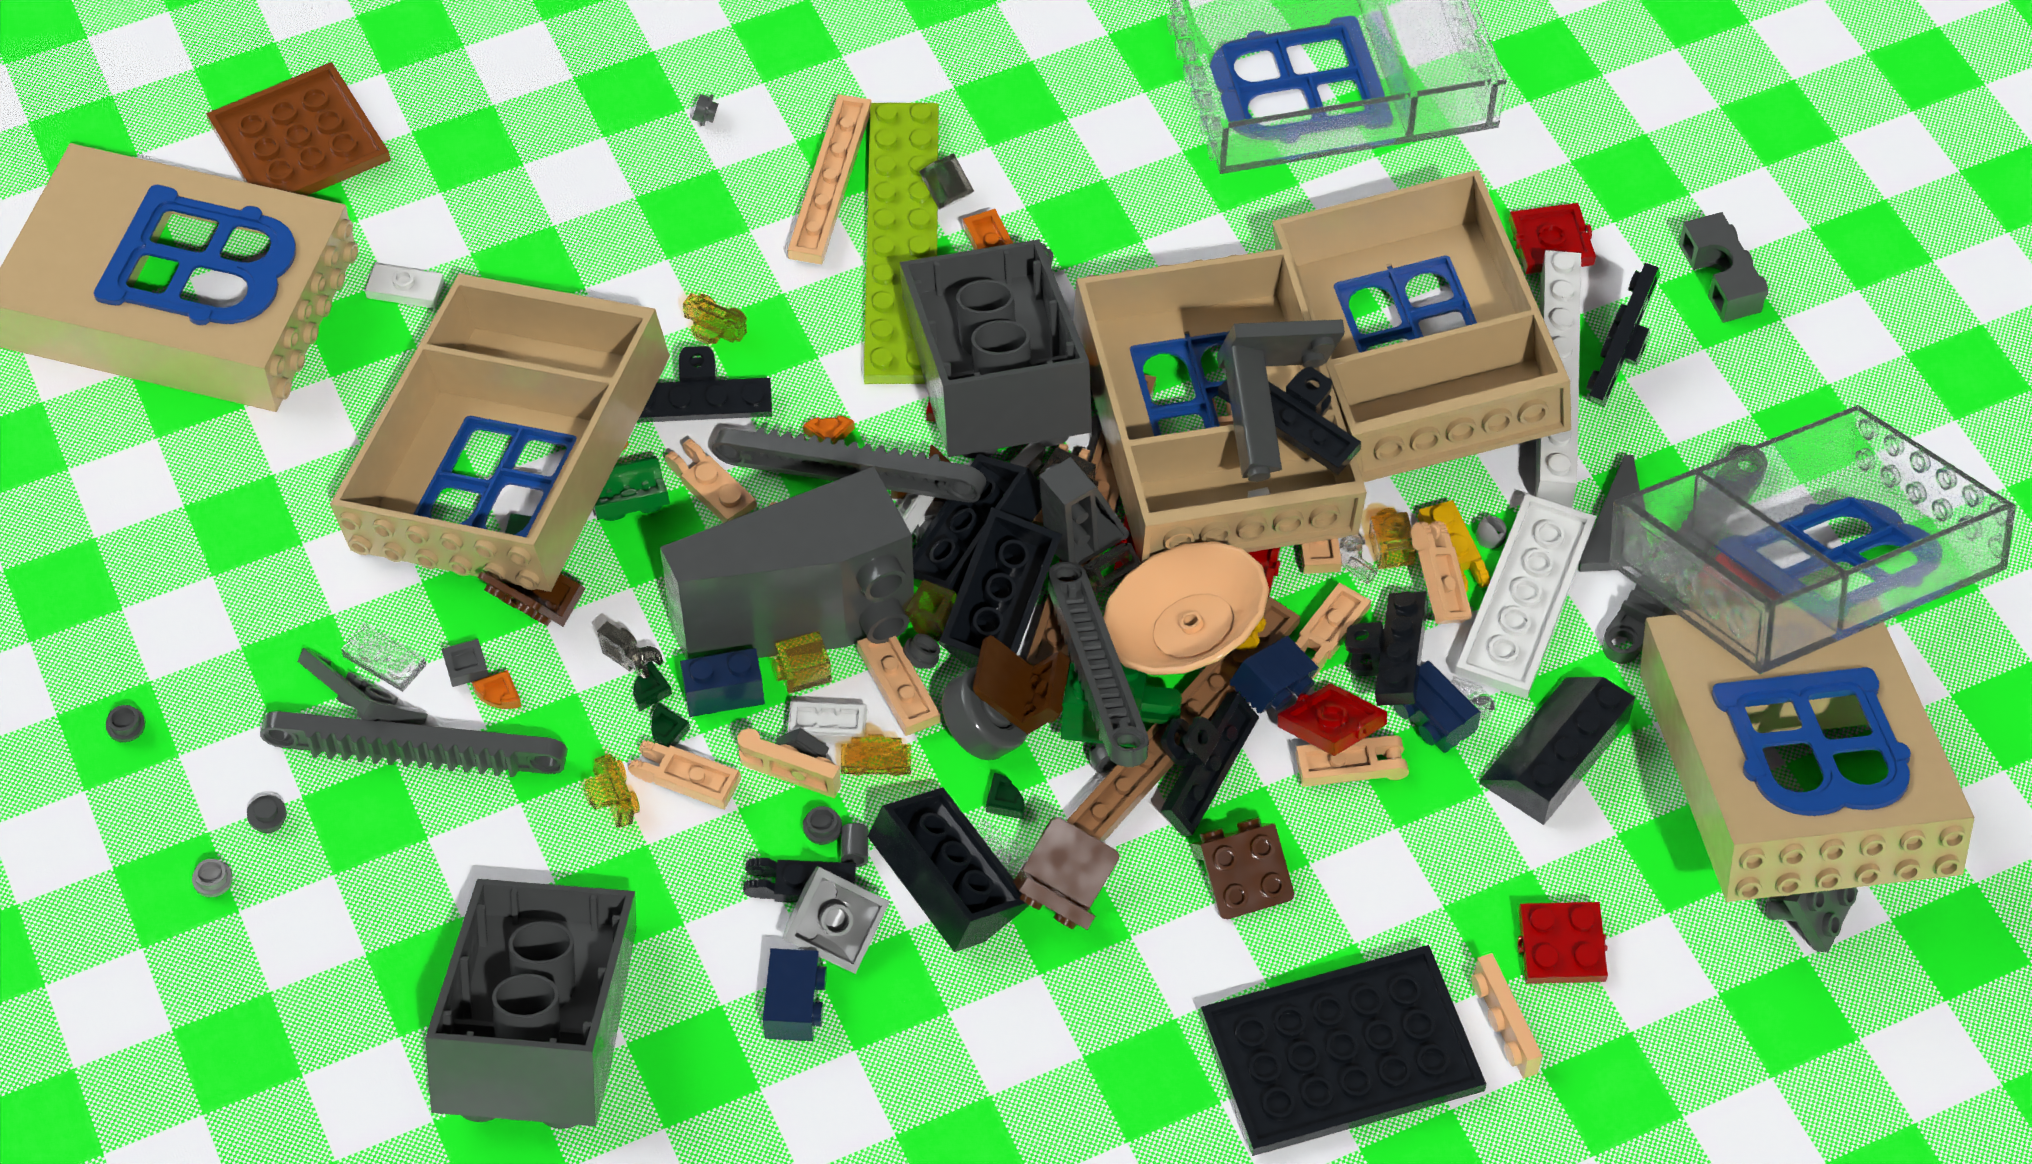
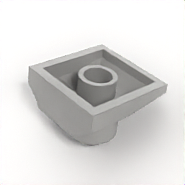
[782,866,890,974]

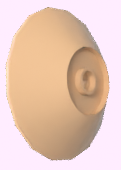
[1103,541,1270,676]

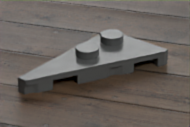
[1579,455,1653,572]
[297,648,428,725]

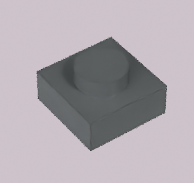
[441,639,489,687]

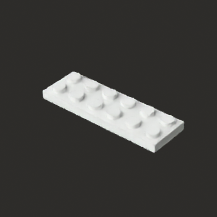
[1455,494,1597,699]

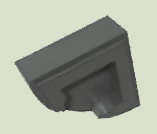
[775,728,829,758]

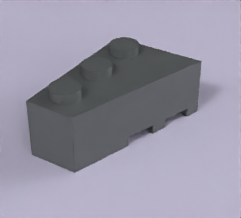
[1039,457,1131,565]

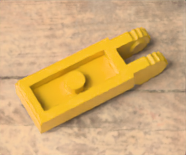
[1418,500,1490,592]

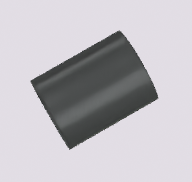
[841,823,869,867]

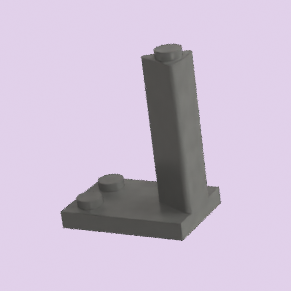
[1217,319,1345,482]

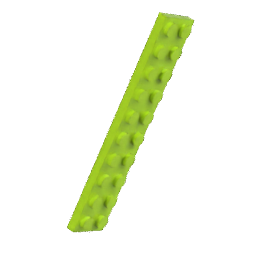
[864,103,939,384]

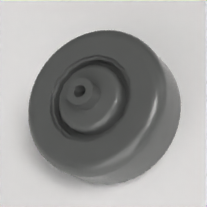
[942,666,1027,760]

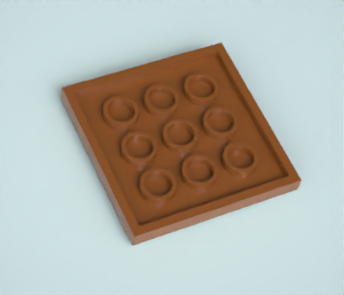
[206,62,391,196]

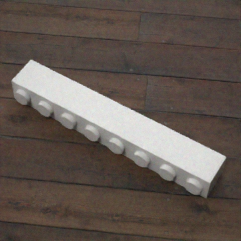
[1535,250,1581,508]

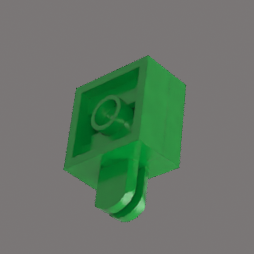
[1060,662,1182,748]

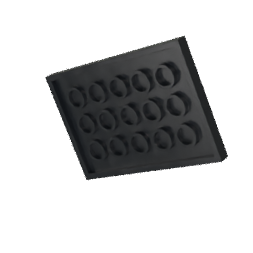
[1200,945,1486,1156]

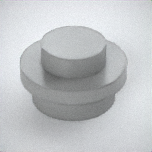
[192,859,233,897]

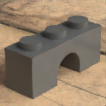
[1678,212,1768,323]

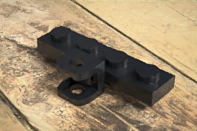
[1586,262,1660,407]
[637,346,772,423]
[1218,367,1361,475]
[1345,591,1428,706]
[1160,692,1259,836]

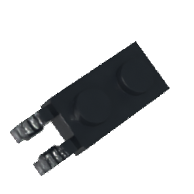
[743,858,857,903]

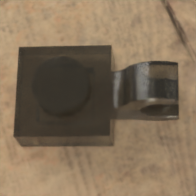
[597,621,663,679]

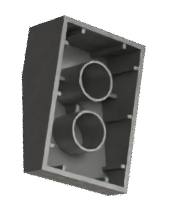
[900,239,1092,459]
[660,466,915,660]
[425,879,637,1129]

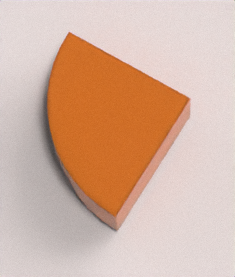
[803,415,855,444]
[472,670,522,709]

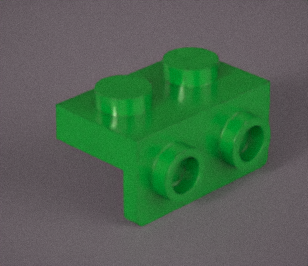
[594,456,670,521]

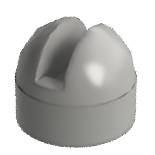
[1476,516,1507,549]

